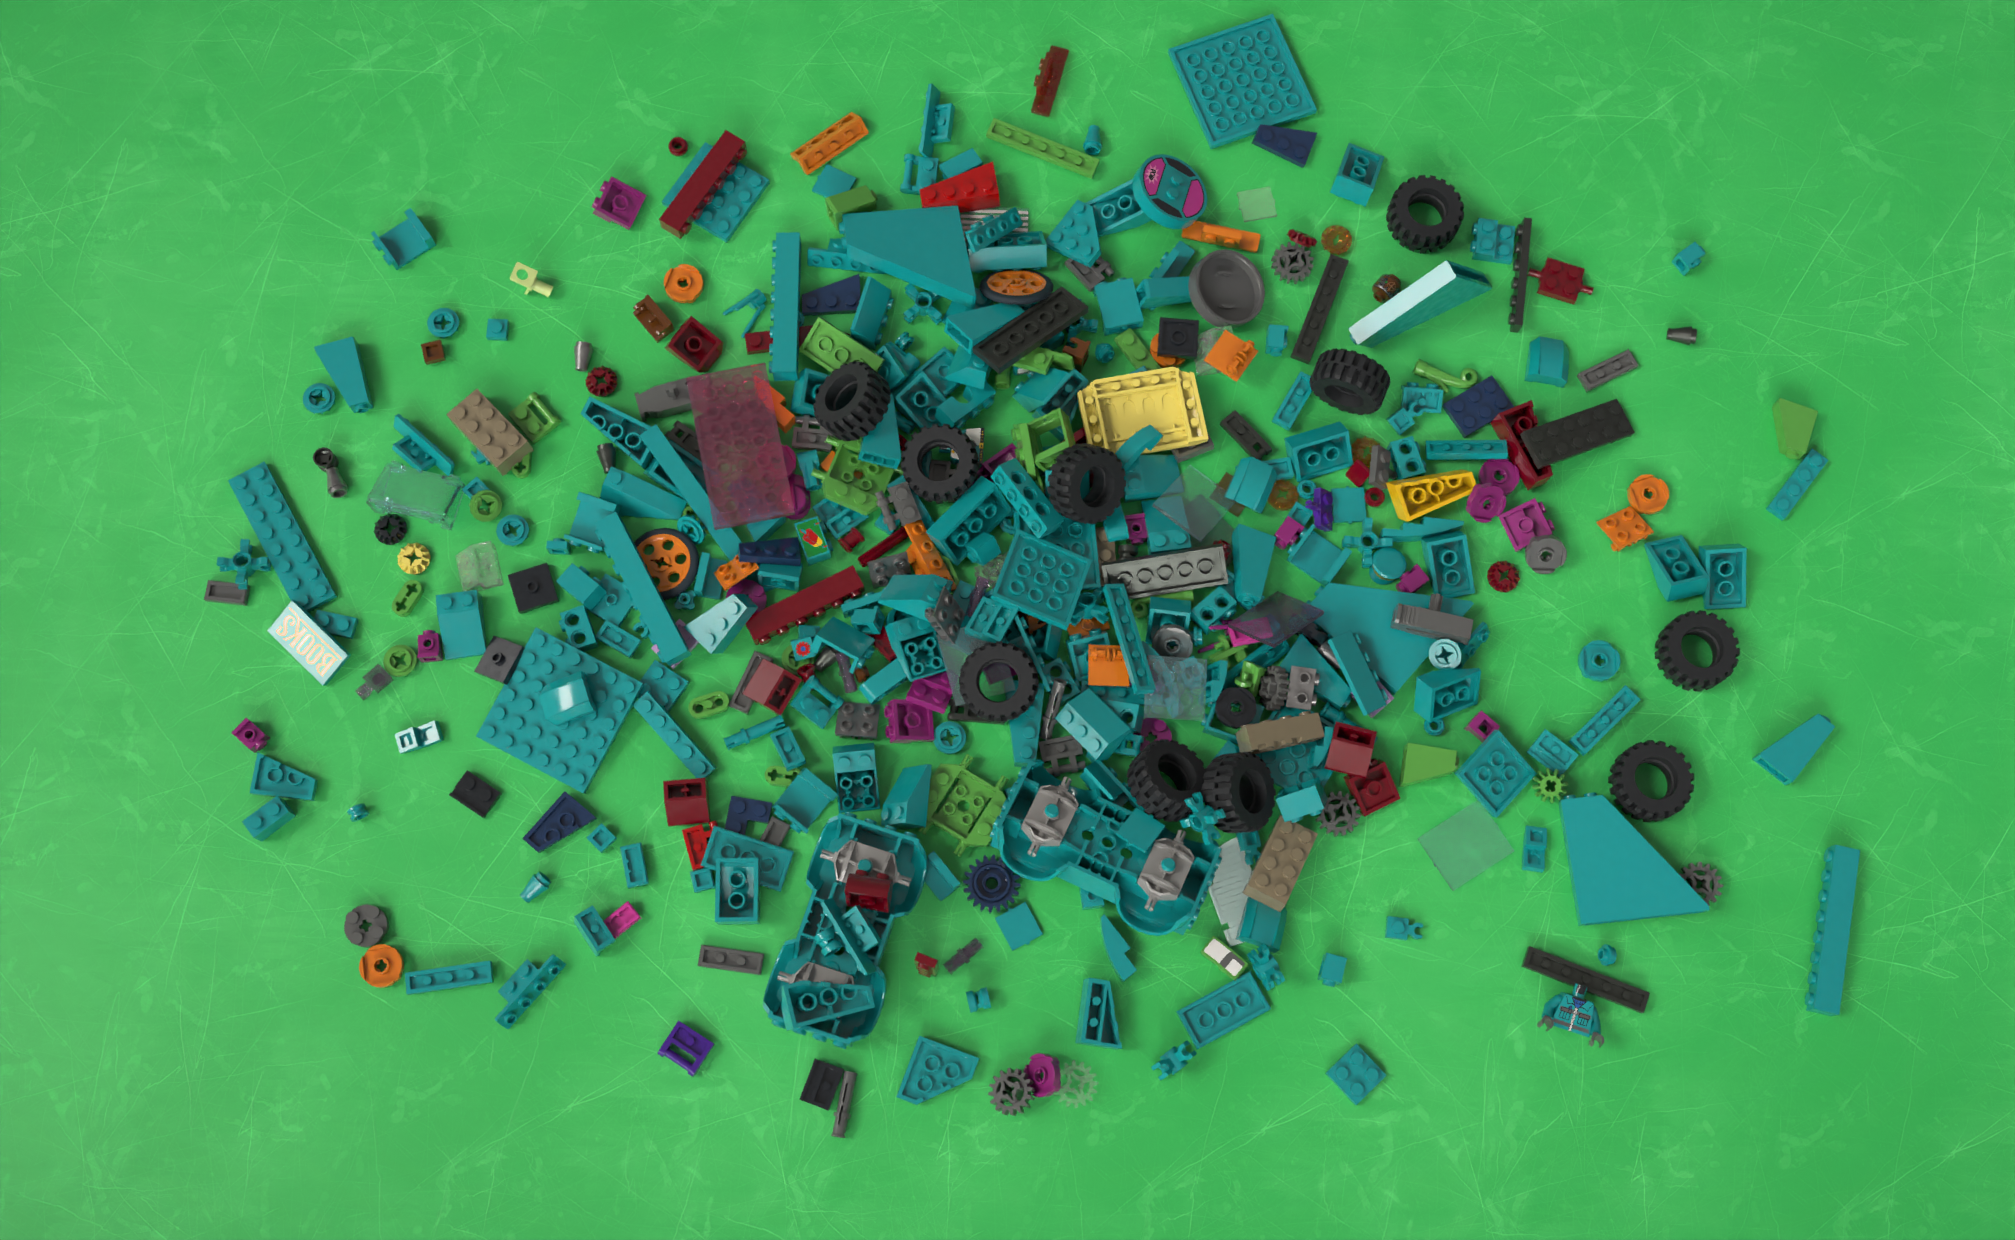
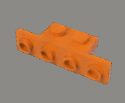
[1182,221,1261,253]
[904,520,957,591]

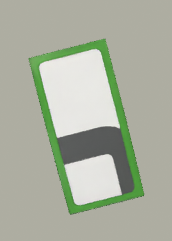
[1200,936,1248,981]

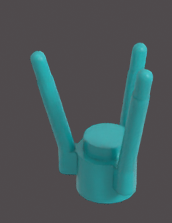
[723,289,767,338]

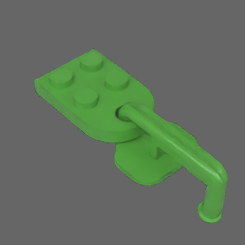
[1011,423,1044,494]

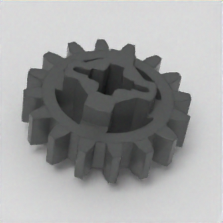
[1271,242,1314,284]
[1258,665,1290,711]
[1315,791,1361,837]
[1679,862,1723,906]
[988,1068,1036,1116]

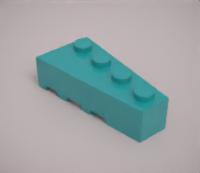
[580,397,654,470]
[1004,679,1045,767]

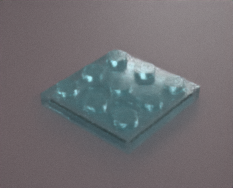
[1144,655,1207,721]

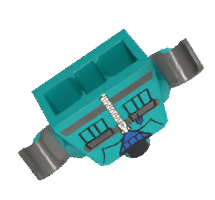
[1537,983,1604,1048]

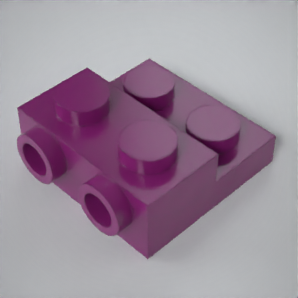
[591,176,646,230]
[1498,498,1555,552]
[906,669,959,714]
[884,699,934,743]

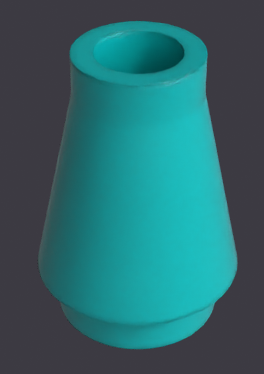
[1083,125,1102,155]
[520,871,551,903]

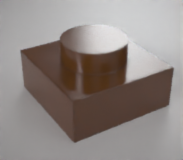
[421,340,446,365]

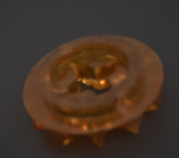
[1321,225,1352,255]
[1351,436,1380,468]
[1267,479,1299,511]

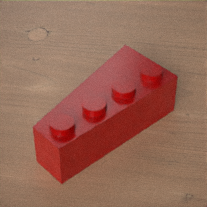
[919,162,1000,213]

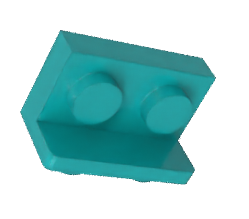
[1400,382,1444,413]

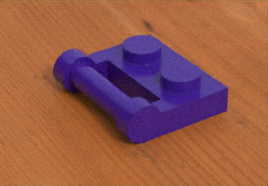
[657,1020,715,1077]

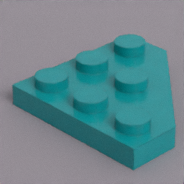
[1045,200,1102,268]
[897,1036,979,1105]

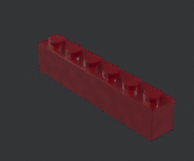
[659,130,747,239]
[745,565,865,645]

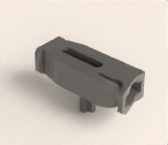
[635,373,714,422]
[1390,593,1473,645]

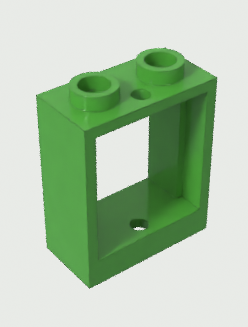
[1027,408,1076,472]

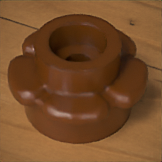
[854,665,870,683]

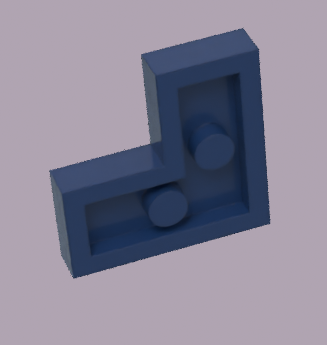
[725,796,773,835]

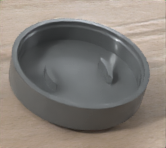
[1188,249,1265,329]

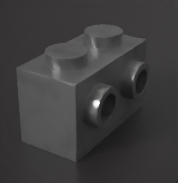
[1286,666,1320,710]

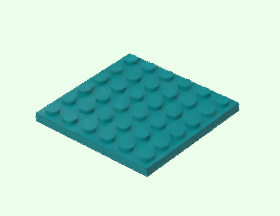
[1168,14,1317,149]
[476,627,644,794]

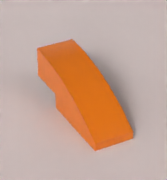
[753,374,795,433]

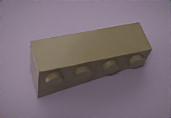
[1235,711,1324,754]

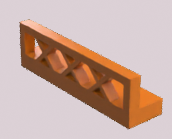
[790,112,869,175]

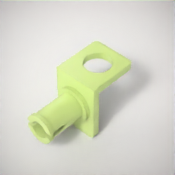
[510,262,553,297]

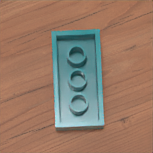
[926,476,1012,566]

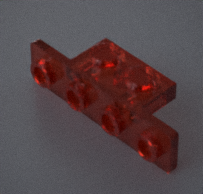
[1031,45,1069,117]

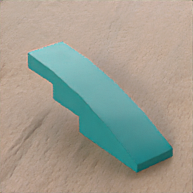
[1379,517,1464,542]

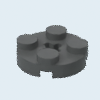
[1525,535,1567,574]
[1152,624,1193,665]
[344,904,389,948]

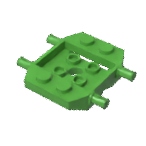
[811,434,903,516]
[918,754,1009,857]

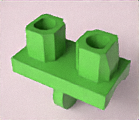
[1208,635,1248,669]
[1234,660,1266,698]

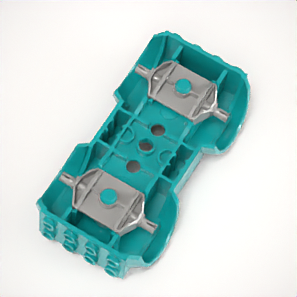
[989,759,1222,936]
[763,812,927,1049]

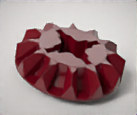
[1287,229,1317,248]
[585,365,618,397]
[1487,560,1520,592]

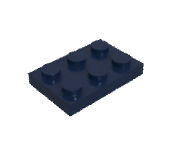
[1442,375,1514,438]

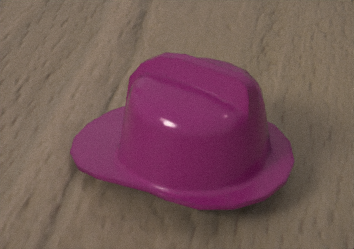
[777,474,811,520]

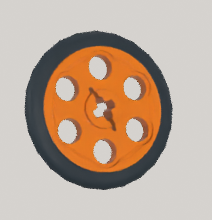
[979,269,1054,305]
[634,528,699,600]

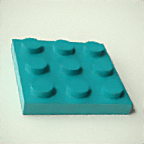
[1454,730,1537,818]

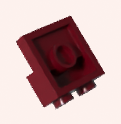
[1343,758,1401,817]

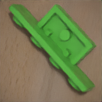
[1012,347,1075,375]

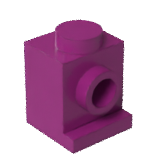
[1124,513,1147,546]
[1274,516,1305,550]
[1396,564,1430,593]
[417,630,443,663]
[1464,710,1500,743]
[231,718,270,753]

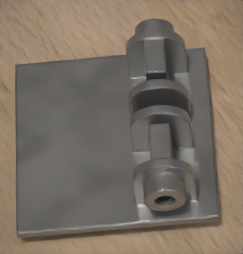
[867,551,912,588]
[924,586,965,644]
[835,702,880,741]

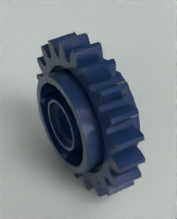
[963,855,1021,914]

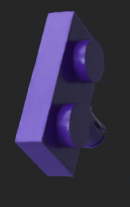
[1305,487,1333,532]

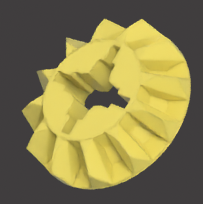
[397,542,431,574]

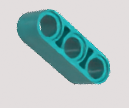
[1102,501,1129,542]
[859,658,908,705]

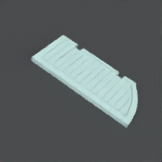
[1208,837,1252,947]

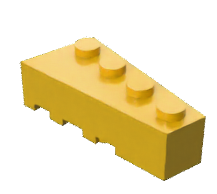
[1386,469,1476,522]

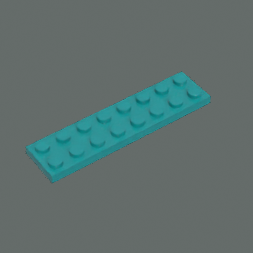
[228,462,337,613]

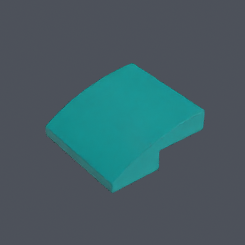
[812,498,869,539]
[964,596,1019,643]
[1198,660,1228,707]

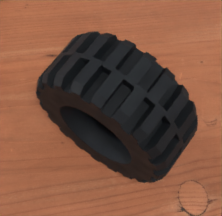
[1386,175,1464,253]
[1310,348,1390,415]
[814,362,891,441]
[901,423,980,504]
[1047,443,1126,524]
[1655,610,1740,692]
[959,641,1039,722]
[1127,739,1207,822]
[1608,740,1695,822]
[1201,752,1276,833]

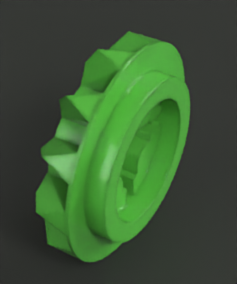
[469,489,502,522]
[383,645,417,677]
[782,645,814,675]

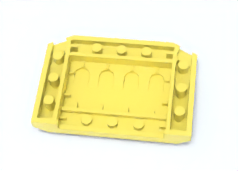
[1077,367,1209,454]

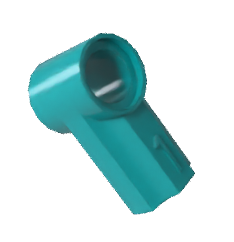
[885,341,921,376]
[797,449,822,491]

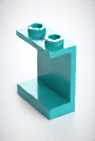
[371,208,436,270]
[1093,277,1144,336]
[564,492,622,554]
[1287,524,1352,587]
[810,617,875,674]
[772,768,838,834]

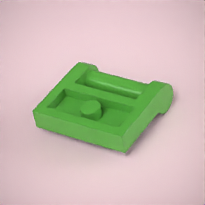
[508,392,561,444]

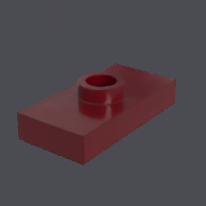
[866,626,897,663]

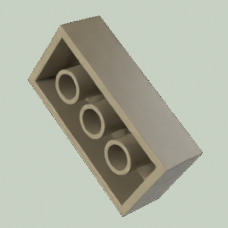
[446,389,533,476]
[1242,815,1318,912]

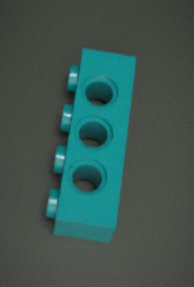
[990,458,1064,539]

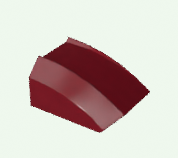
[665,316,723,373]

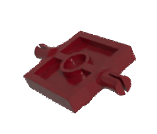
[1527,257,1594,305]

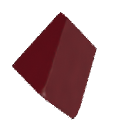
[1345,459,1370,487]

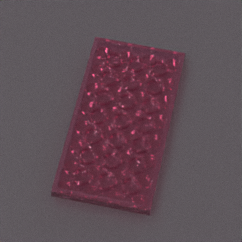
[686,363,795,530]

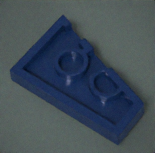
[1252,124,1317,168]
[802,274,861,316]
[738,537,801,566]
[522,791,597,853]

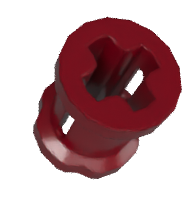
[838,527,865,553]
[797,664,821,690]

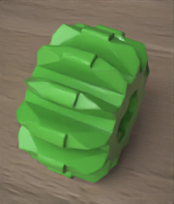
[1532,768,1568,803]

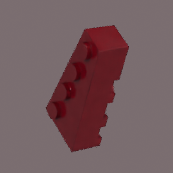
[1491,400,1553,491]

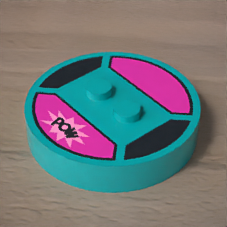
[1132,154,1207,229]

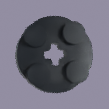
[1287,615,1328,647]
[1214,687,1256,729]

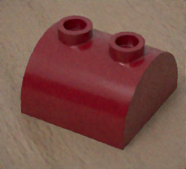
[844,870,893,913]

